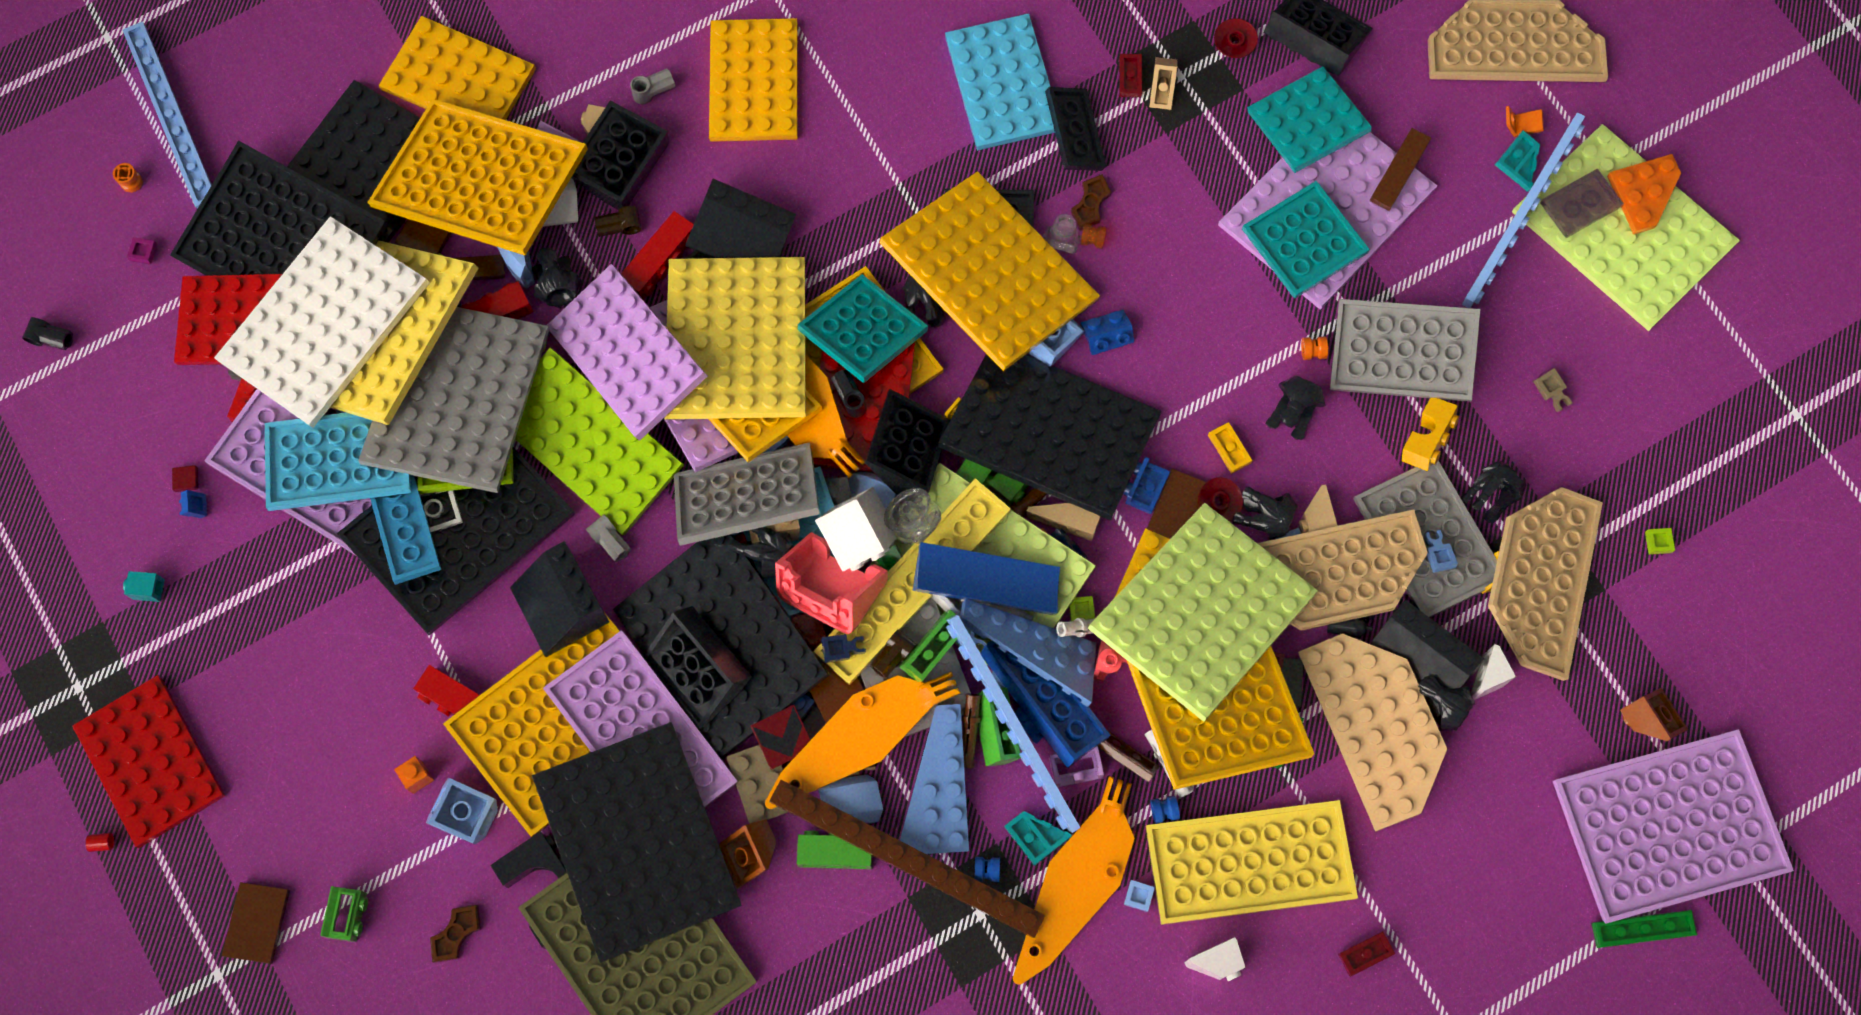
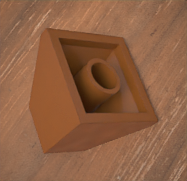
[1620,688,1688,741]
[719,819,776,889]

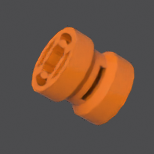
[113,163,143,193]
[1301,336,1328,360]

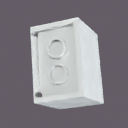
[815,487,900,571]

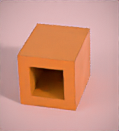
[394,756,434,794]

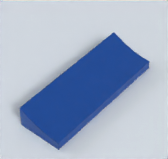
[912,542,1060,615]
[980,641,1110,768]

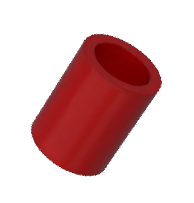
[86,833,114,852]

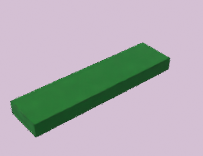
[1591,910,1697,948]

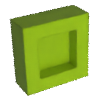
[1645,528,1675,555]
[1069,596,1095,621]

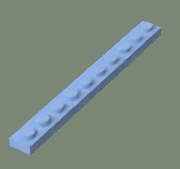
[123,21,212,209]
[1462,112,1585,308]
[946,615,1080,833]

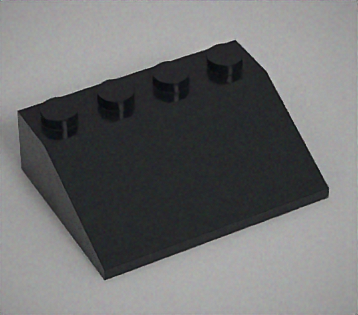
[1263,0,1373,76]
[571,100,670,210]
[685,178,796,258]
[865,389,950,505]
[510,541,609,657]
[1370,600,1484,720]
[643,606,752,730]

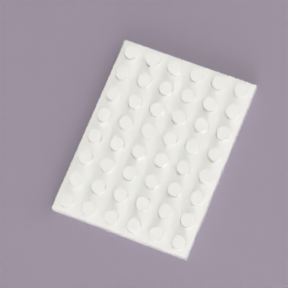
[214,216,430,428]

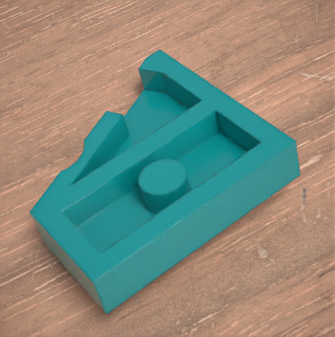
[1495,130,1540,192]
[1004,811,1072,866]

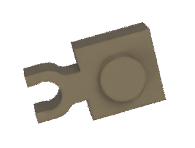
[1533,368,1572,412]

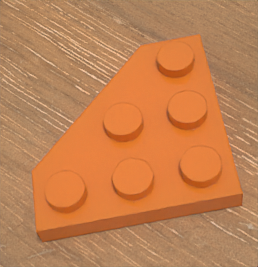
[1607,154,1681,235]

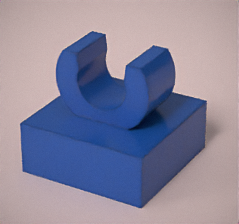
[179,490,207,518]

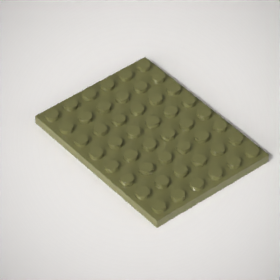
[518,873,757,1015]

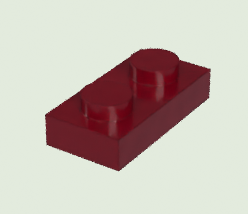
[1119,54,1142,97]
[1338,931,1395,977]

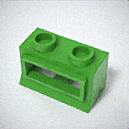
[320,886,368,942]

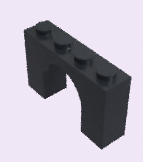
[490,831,567,950]

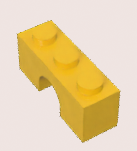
[1402,398,1459,471]

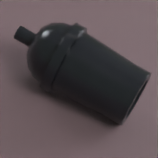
[1327,617,1373,639]

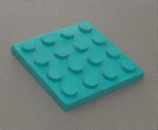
[1247,66,1372,173]
[1242,181,1370,299]
[798,274,928,383]

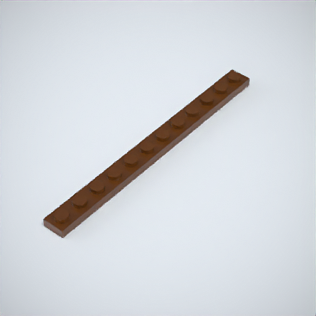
[769,780,1045,939]

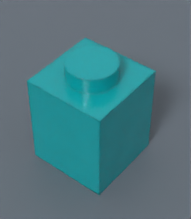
[123,571,165,602]

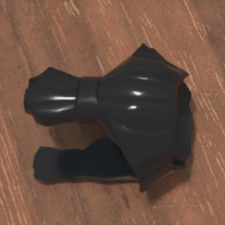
[532,247,582,308]
[902,274,946,328]
[1265,375,1326,440]
[1461,461,1526,523]
[1232,486,1298,540]
[728,527,794,579]
[1418,677,1475,731]

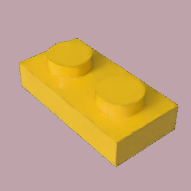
[1208,422,1252,474]

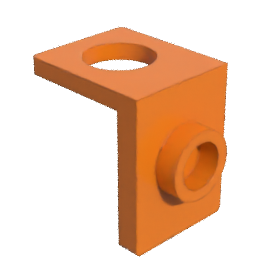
[1506,106,1544,137]

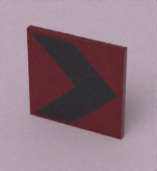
[750,704,810,770]

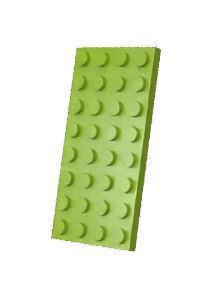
[515,348,684,536]

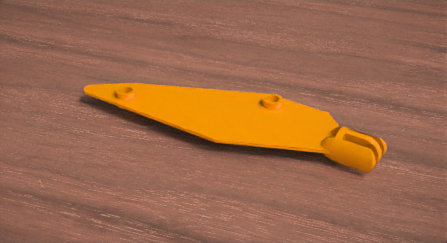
[787,354,865,478]
[765,672,961,809]
[1013,776,1135,985]

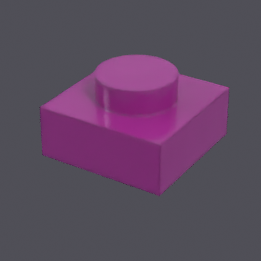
[127,237,158,264]

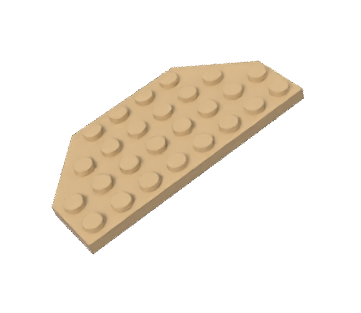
[1428,0,1608,82]
[1488,487,1603,681]
[1257,510,1428,631]
[1298,634,1447,832]

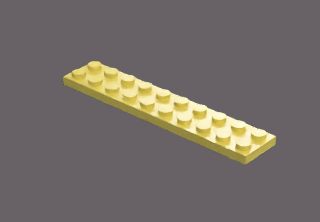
[814,478,1011,685]

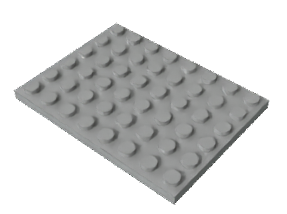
[358,307,549,493]

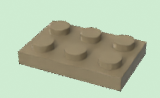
[727,745,787,823]

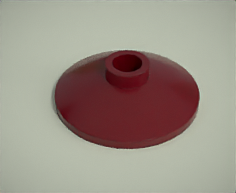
[1214,18,1258,58]
[1198,477,1243,522]

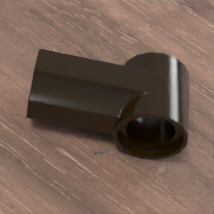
[595,206,641,237]
[870,629,917,679]

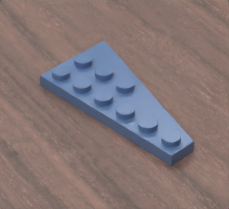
[960,599,1096,707]
[900,704,969,854]

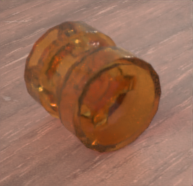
[1080,223,1107,249]

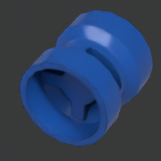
[1150,795,1180,824]
[975,857,1000,882]

